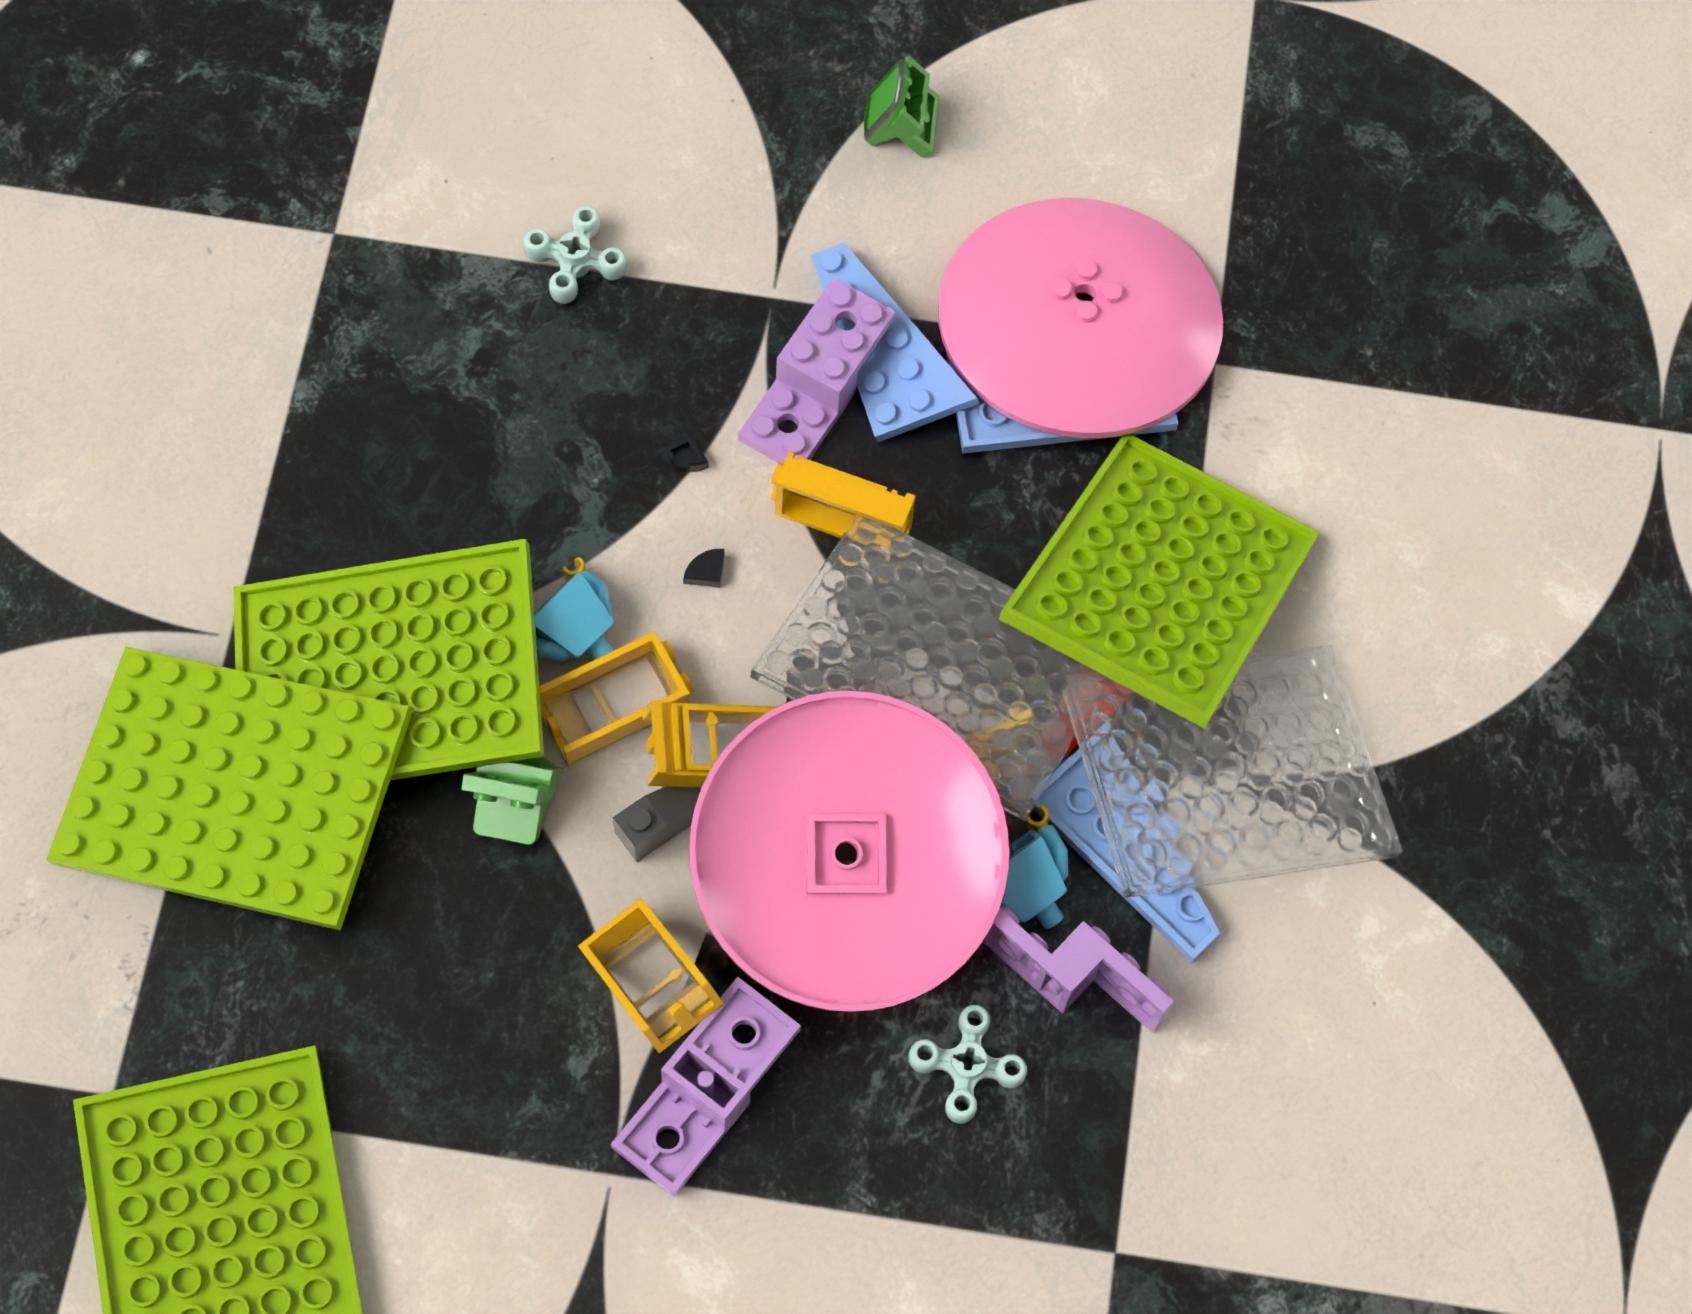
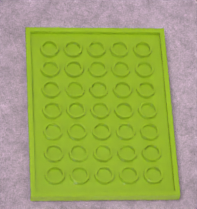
[999,434,1320,729]
[233,539,544,780]
[46,646,413,930]
[73,1045,364,1314]

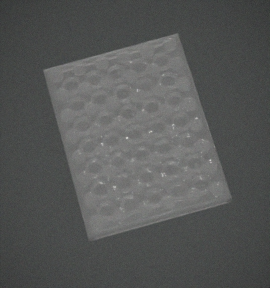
[750,515,1109,821]
[1059,645,1403,898]

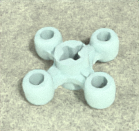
[523,206,627,304]
[908,1005,1027,1124]

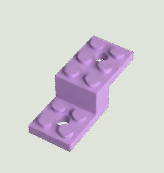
[738,277,896,464]
[982,906,1174,1033]
[611,977,801,1197]

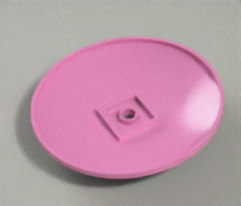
[938,198,1223,438]
[689,691,1009,1012]

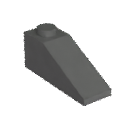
[612,787,701,862]

